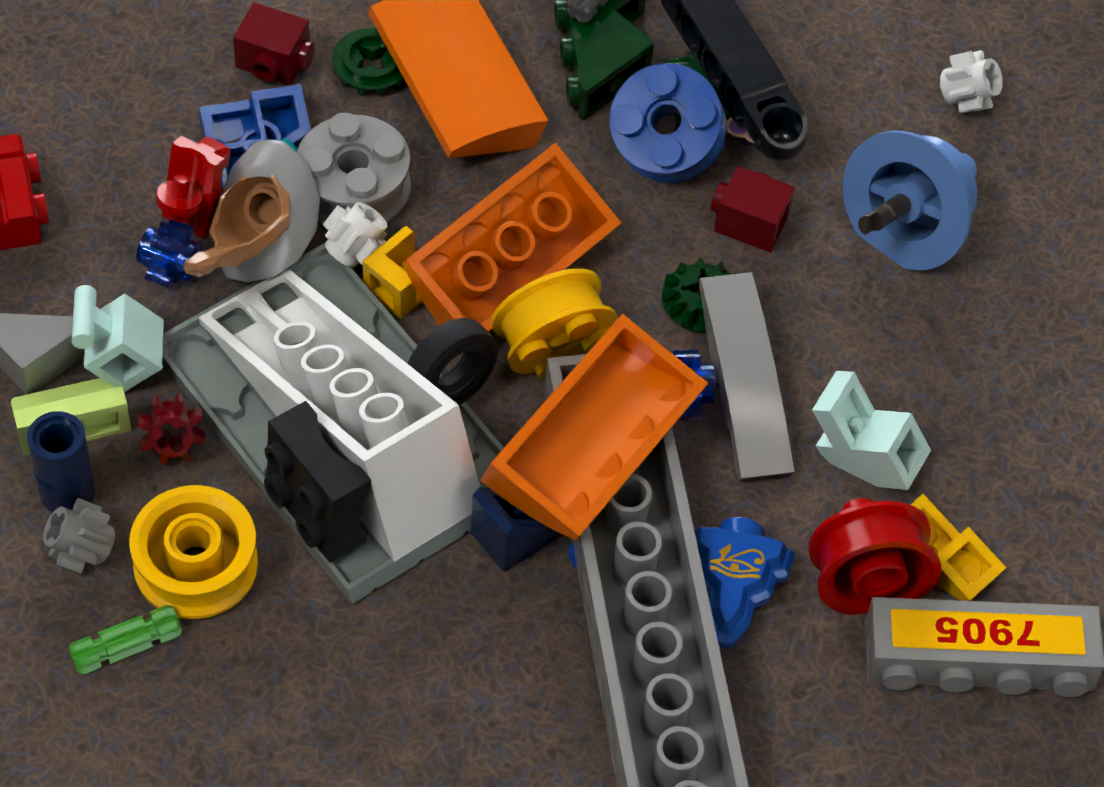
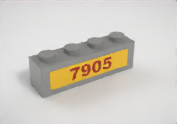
[865,597,1104,697]

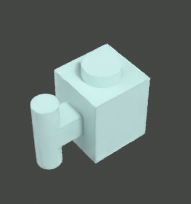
[71,285,164,392]

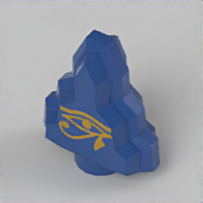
[694,517,795,650]

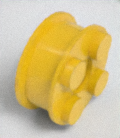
[491,268,618,380]
[129,485,258,619]

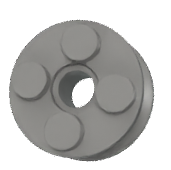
[297,113,411,224]

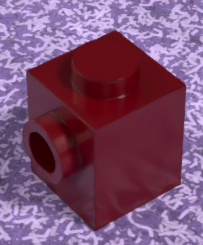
[233,2,315,85]
[710,166,795,253]

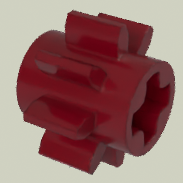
[137,393,206,465]

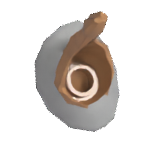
[183,140,320,283]

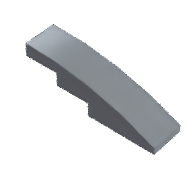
[699,272,795,481]

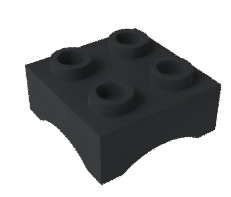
[264,401,372,563]

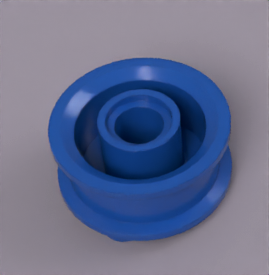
[610,63,727,183]

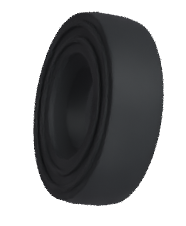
[407,318,498,405]

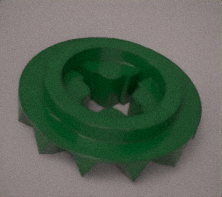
[332,28,403,96]
[661,257,739,333]

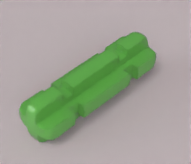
[69,605,182,674]

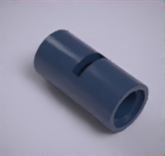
[27,411,95,513]

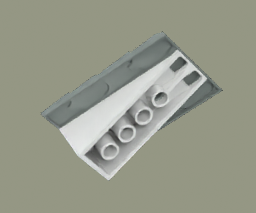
[162,243,504,605]

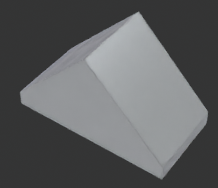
[0,313,85,395]

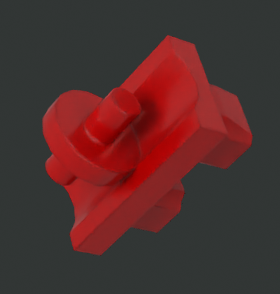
[156,136,231,239]

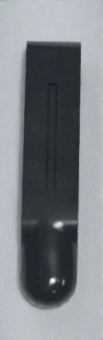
[661,0,808,161]

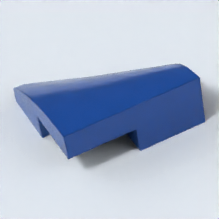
[198,84,311,189]

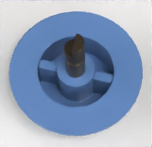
[843,130,977,271]

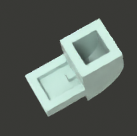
[812,371,931,490]

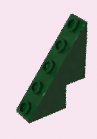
[554,0,654,121]

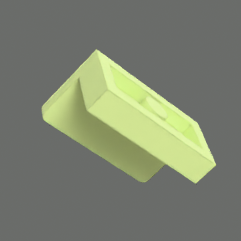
[11,378,132,455]

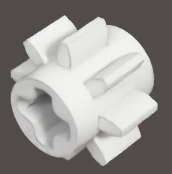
[940,50,1003,113]
[323,202,388,268]

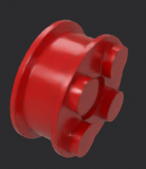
[808,498,941,615]

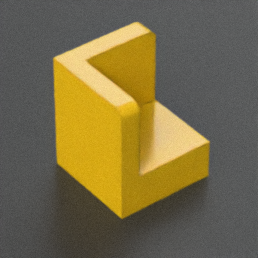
[363,226,422,319]

